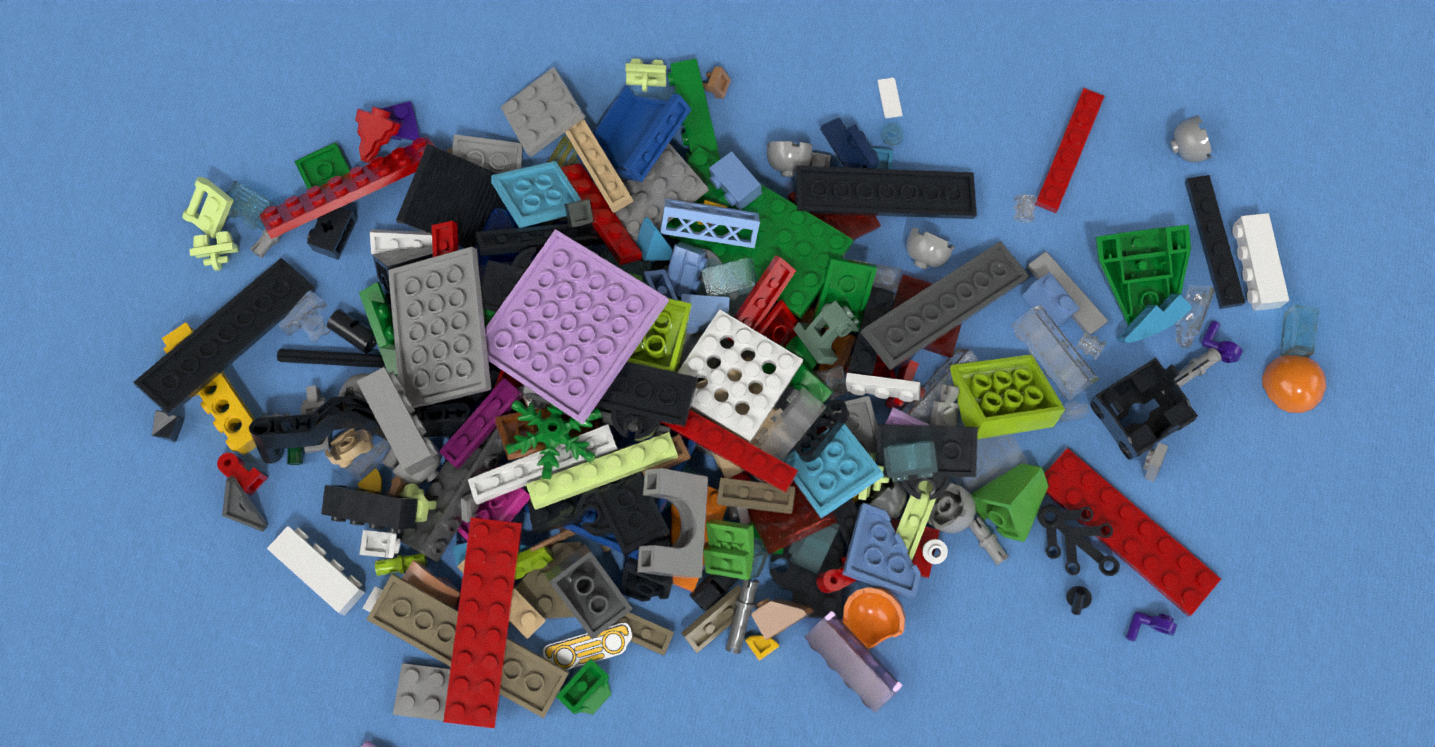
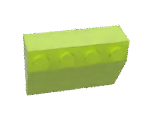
[627,298,692,373]
[950,354,1065,439]

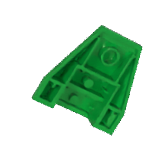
[1095,224,1191,326]

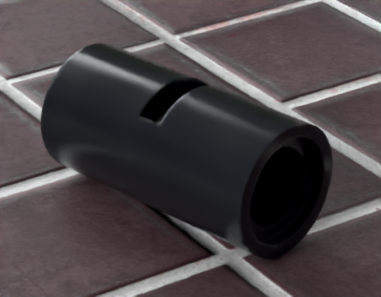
[327,309,377,354]
[689,574,739,612]

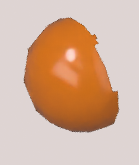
[1262,355,1327,413]
[842,586,906,649]

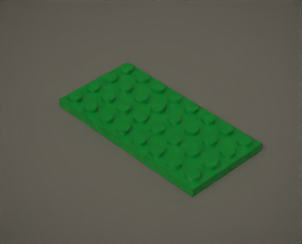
[659,147,853,318]

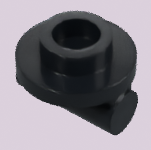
[1066,586,1092,615]

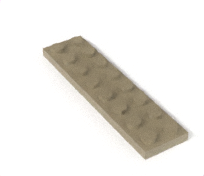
[366,574,569,719]

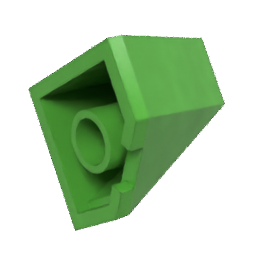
[971,463,1048,542]

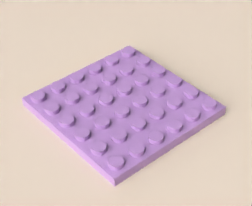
[485,229,669,425]

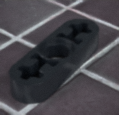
[795,399,850,462]

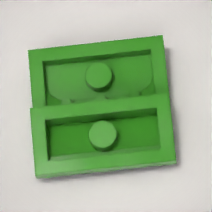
[703,519,754,580]

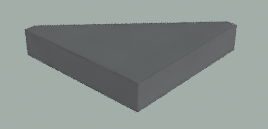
[222,476,268,532]

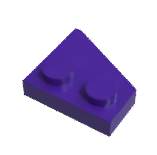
[370,101,421,141]

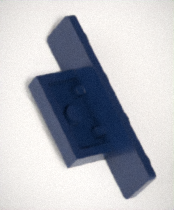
[820,118,879,169]

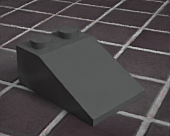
[545,544,633,640]

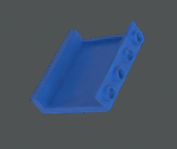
[576,86,692,182]

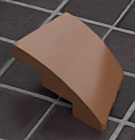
[402,560,461,609]

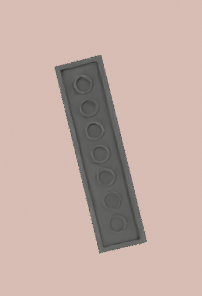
[861,241,1030,370]

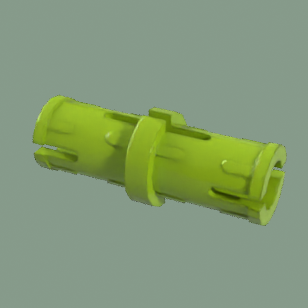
[375,553,428,576]

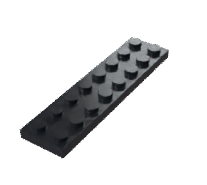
[794,166,977,219]
[133,258,316,417]

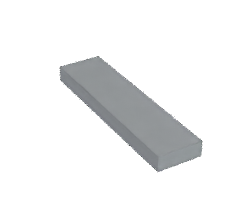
[1027,252,1108,337]

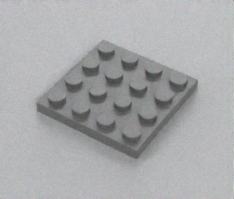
[596,143,709,243]

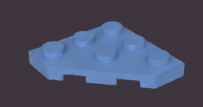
[842,503,921,599]

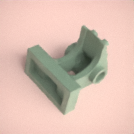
[793,301,859,365]

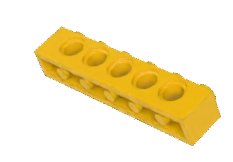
[161,322,257,455]

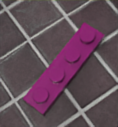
[439,378,524,469]

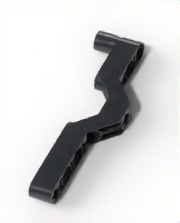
[249,395,471,464]

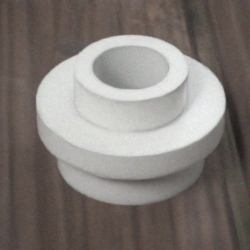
[922,539,948,564]

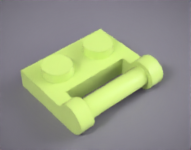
[182,177,234,239]

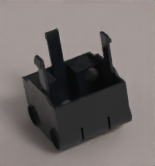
[1090,357,1198,460]

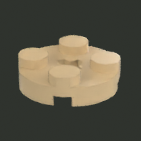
[325,428,374,468]

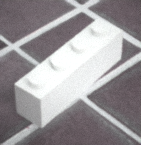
[1232,213,1289,311]
[267,526,365,615]

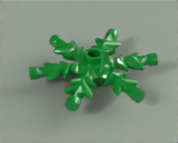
[505,400,602,480]

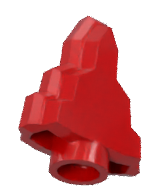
[355,106,402,163]

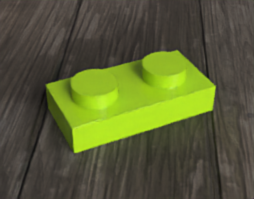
[515,546,554,580]

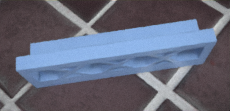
[660,198,760,248]

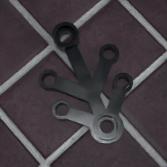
[1038,504,1120,576]

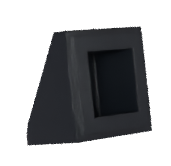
[152,410,184,442]

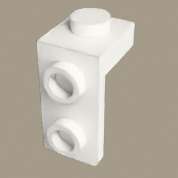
[359,530,400,558]

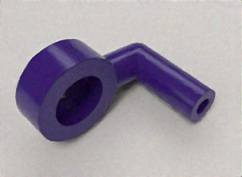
[1201,321,1243,363]
[1125,612,1177,642]

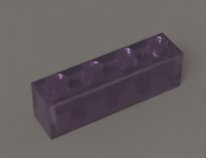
[804,611,903,713]

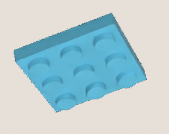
[491,161,581,228]
[781,424,884,518]

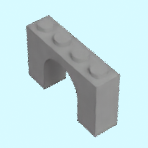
[637,468,708,578]

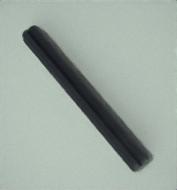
[277,349,386,368]

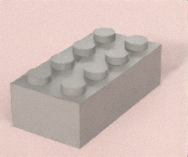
[357,367,438,477]

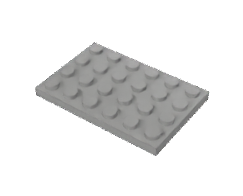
[388,247,491,408]

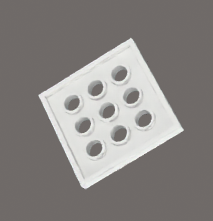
[677,309,803,443]

